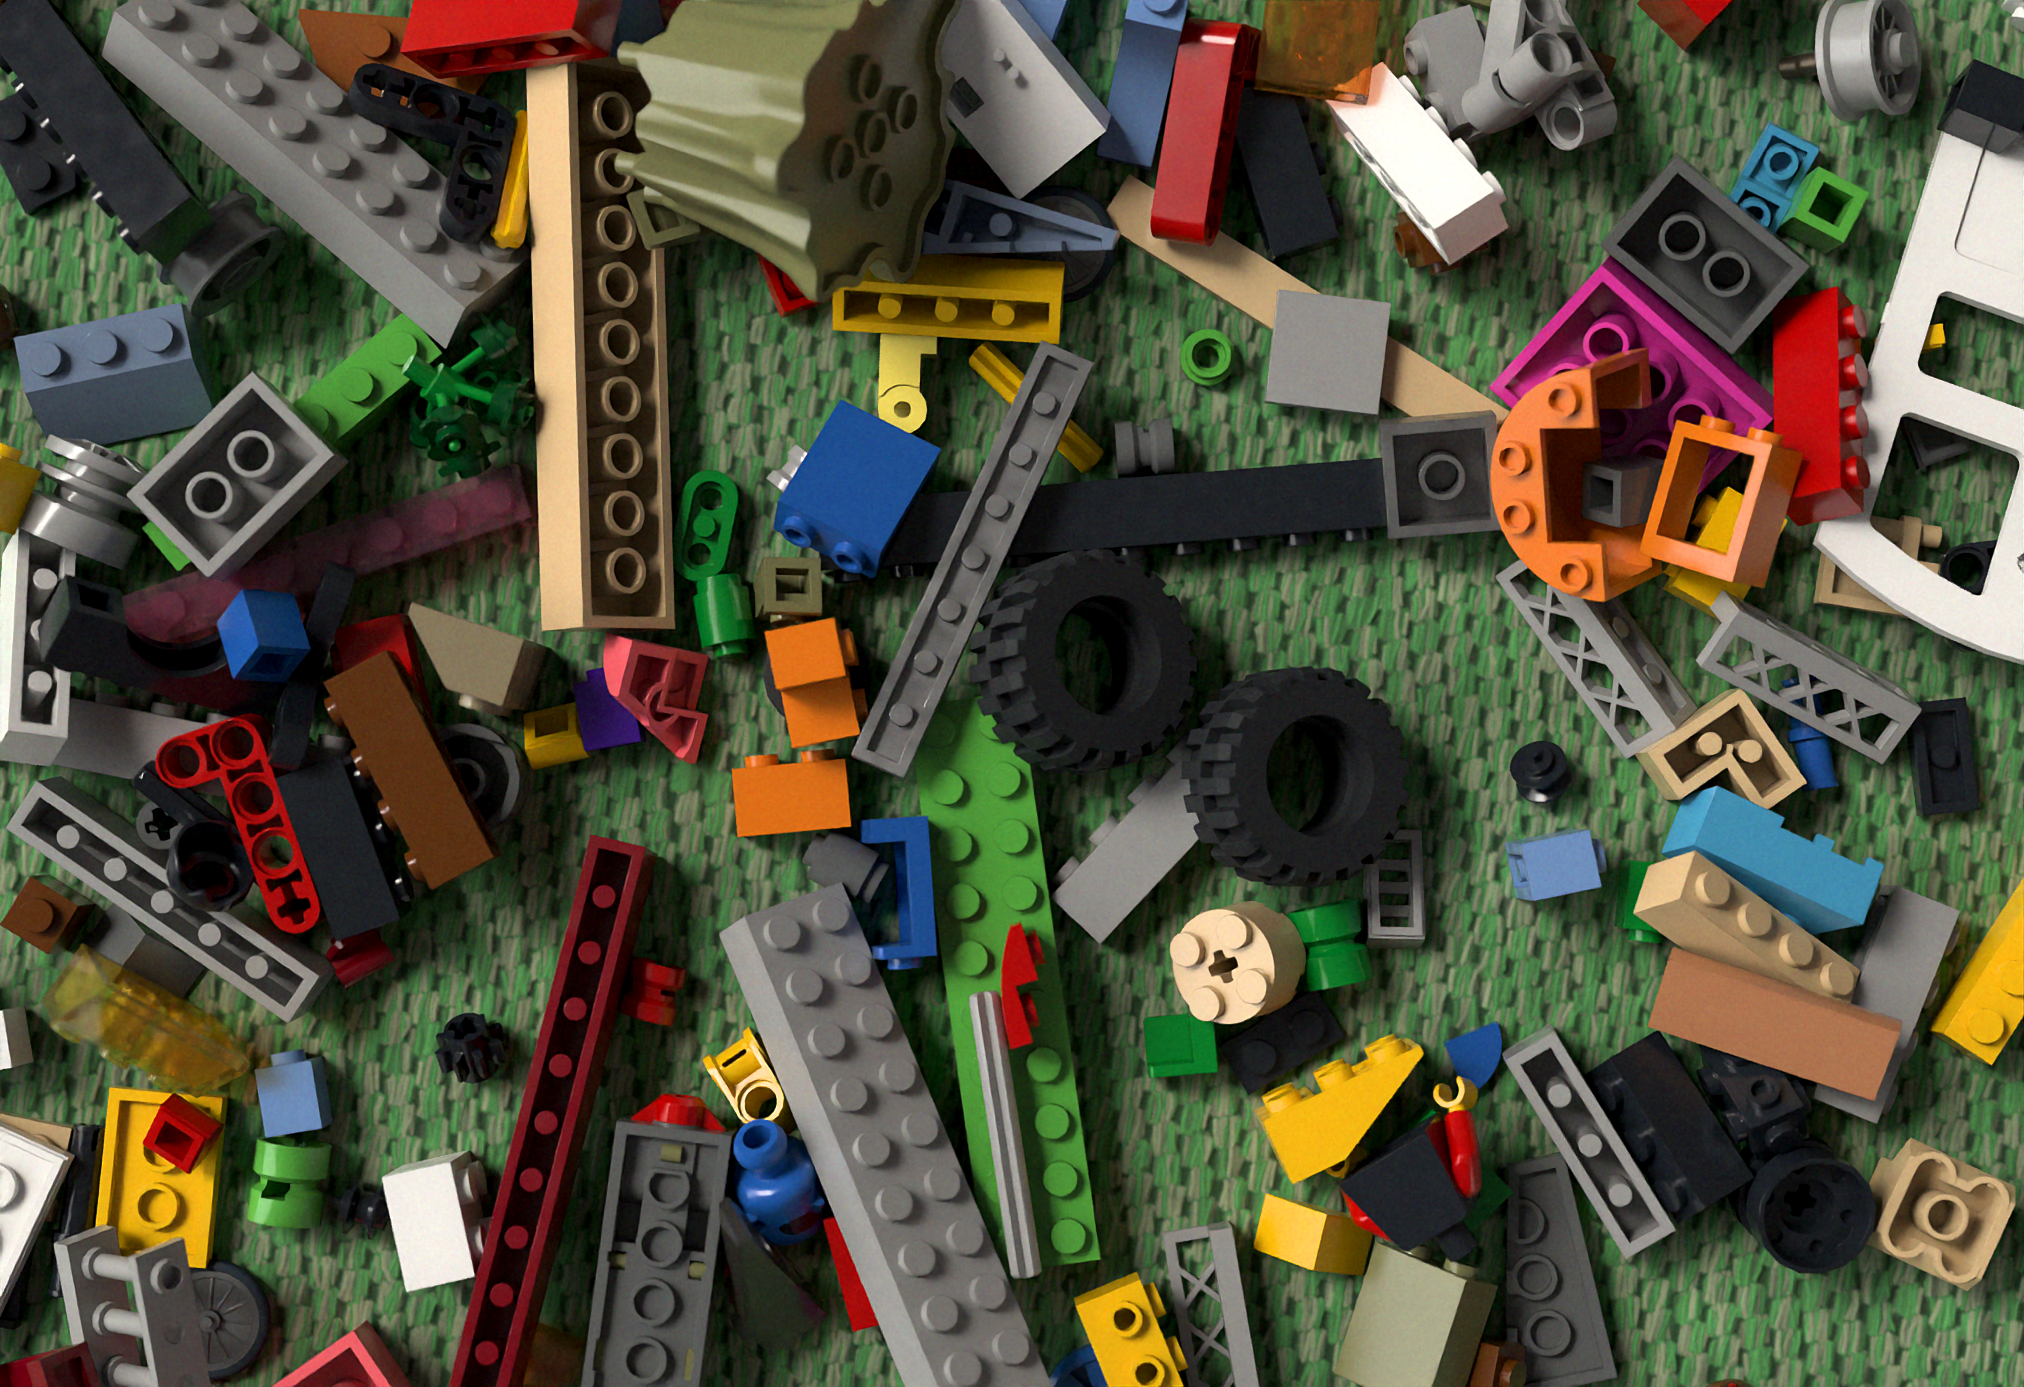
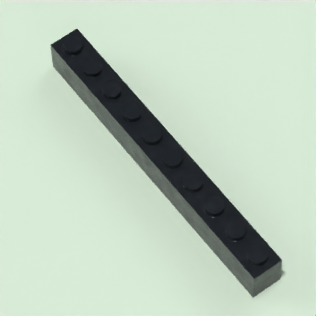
[819,458,1387,584]

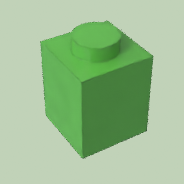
[1777,166,1869,254]

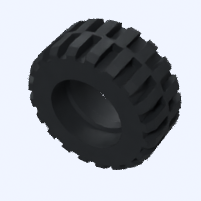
[970,548,1197,775]
[1182,666,1410,887]

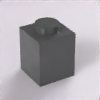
[1582,453,1665,528]

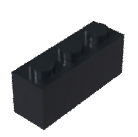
[1233,75,1344,264]
[275,749,414,941]
[1583,1030,1754,1224]

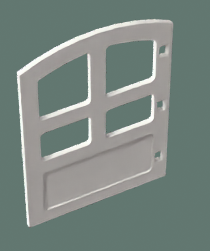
[1813,132,2024,665]

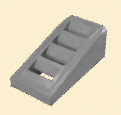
[1363,829,1425,949]

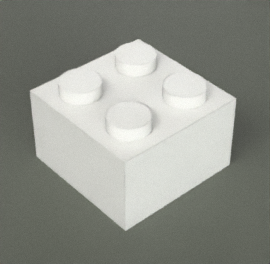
[382,1150,492,1292]

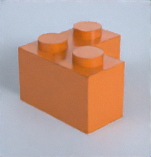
[765,618,870,749]

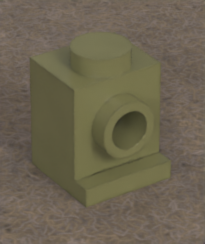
[754,557,822,628]

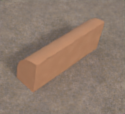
[1647,947,1902,1101]

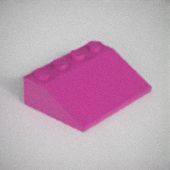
[1489,255,1774,495]

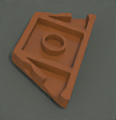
[298,9,492,132]

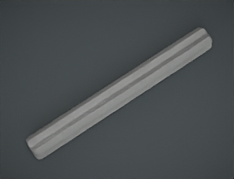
[969,990,1042,1278]

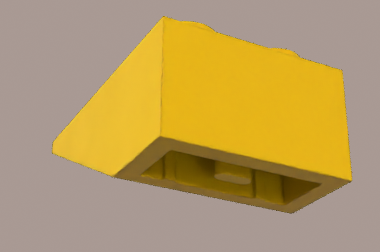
[1254,1034,1424,1184]

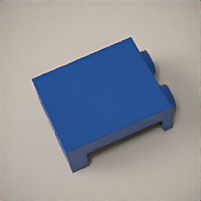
[774,399,941,578]
[858,816,937,969]

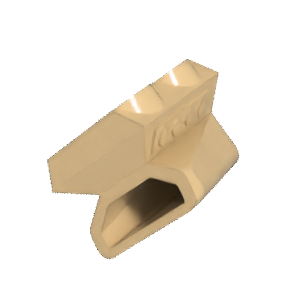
[1866,1138,2015,1291]

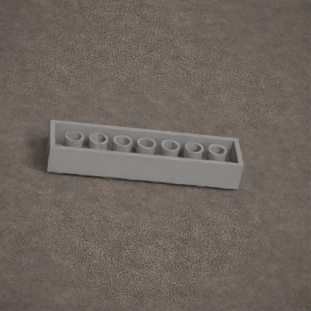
[101,0,531,349]

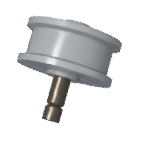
[1779,0,1921,122]

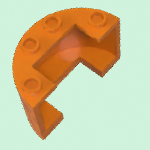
[1490,348,1662,602]

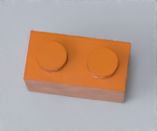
[732,749,854,837]

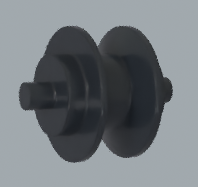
[1510,741,1572,803]
[330,1178,391,1240]

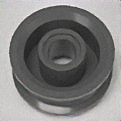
[155,189,288,318]

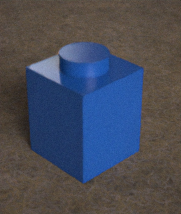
[217,589,311,683]

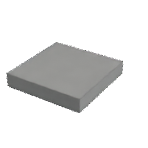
[1264,289,1391,417]

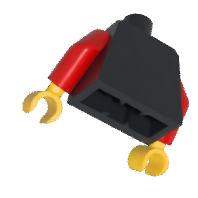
[1325,1076,1482,1262]

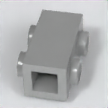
[1403,4,1492,143]

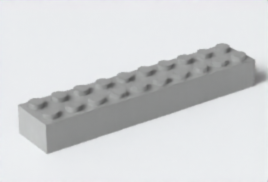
[719,882,1052,1387]

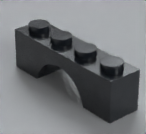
[37,574,283,717]

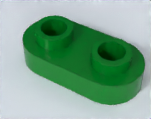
[672,470,740,583]

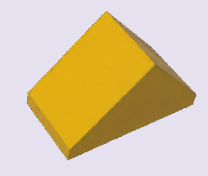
[1253,1193,1373,1276]

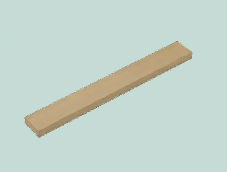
[1106,174,1510,432]

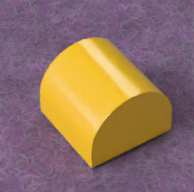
[523,702,590,770]

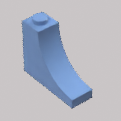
[1096,0,1189,170]

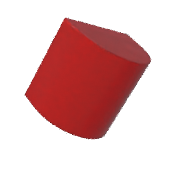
[142,1093,224,1175]

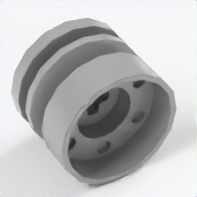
[18,434,149,570]

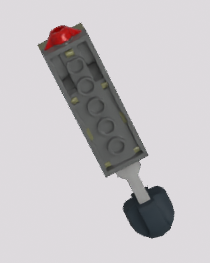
[581,1093,740,1387]

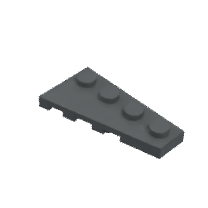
[1505,1152,1617,1387]

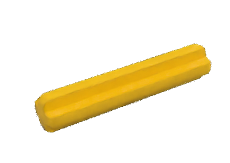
[490,110,530,249]
[969,341,1104,473]

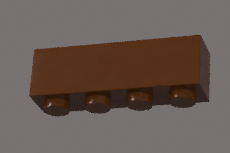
[324,650,503,890]

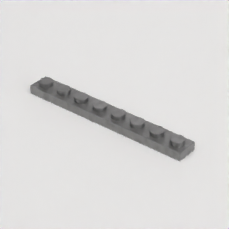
[851,340,1094,781]

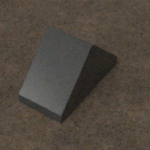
[83,903,206,1010]

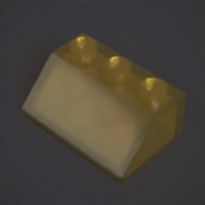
[42,943,251,1098]

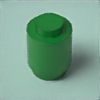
[693,574,758,660]

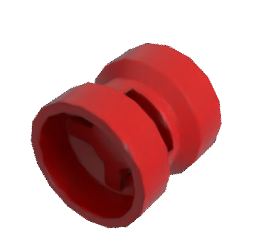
[618,956,688,1026]

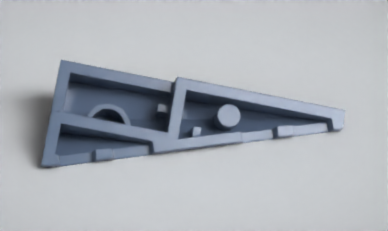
[920,178,1121,255]

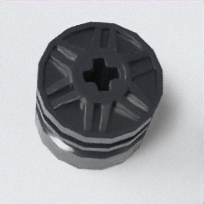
[1727,1133,1876,1274]

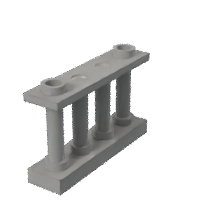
[54,1225,211,1387]

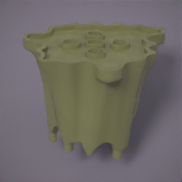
[615,0,961,303]

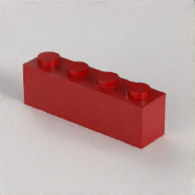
[400,0,623,79]
[1773,286,1870,527]

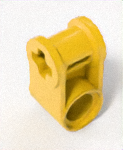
[703,1026,797,1135]

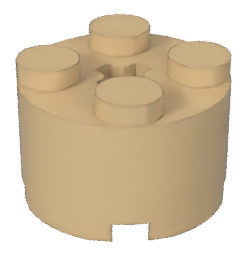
[1170,901,1306,1024]

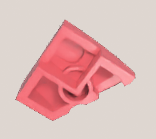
[603,632,709,764]

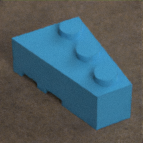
[1661,786,1885,935]

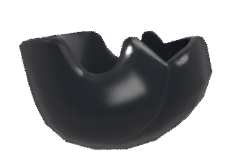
[166,819,256,913]

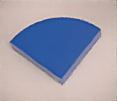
[1443,1021,1502,1090]

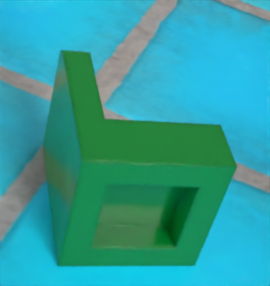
[1143,1013,1218,1078]

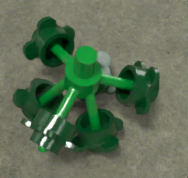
[397,311,535,479]

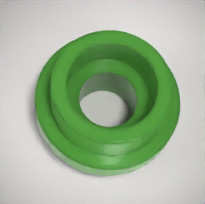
[1180,329,1236,386]

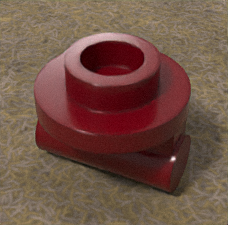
[326,928,396,990]

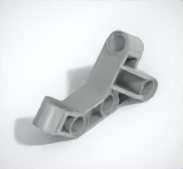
[1461,0,1617,150]

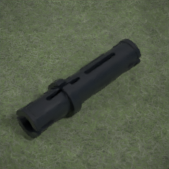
[47,1123,106,1298]

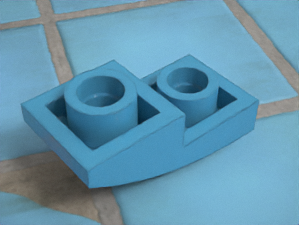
[1729,120,1820,233]

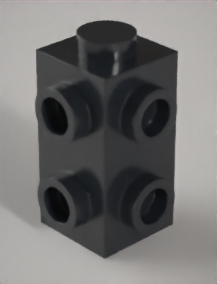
[1696,1044,1812,1160]

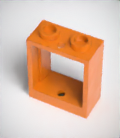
[1638,414,1804,588]

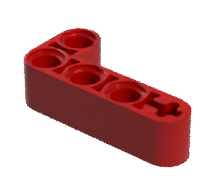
[1150,17,1266,247]
[155,713,327,934]

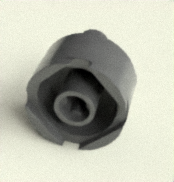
[438,723,530,834]

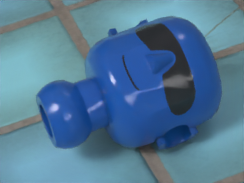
[730,1119,831,1246]

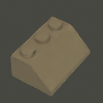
[408,603,549,718]

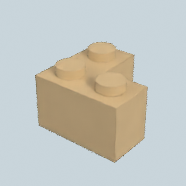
[1635,688,1807,809]

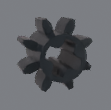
[435,1013,507,1083]

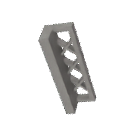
[1495,559,1698,759]
[1696,589,1922,765]
[1162,1221,1259,1387]

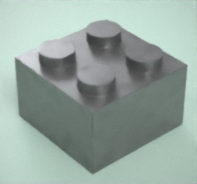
[1379,410,1502,539]

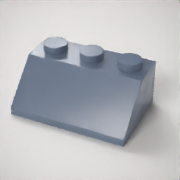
[14,303,216,455]

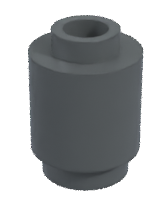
[802,828,890,905]

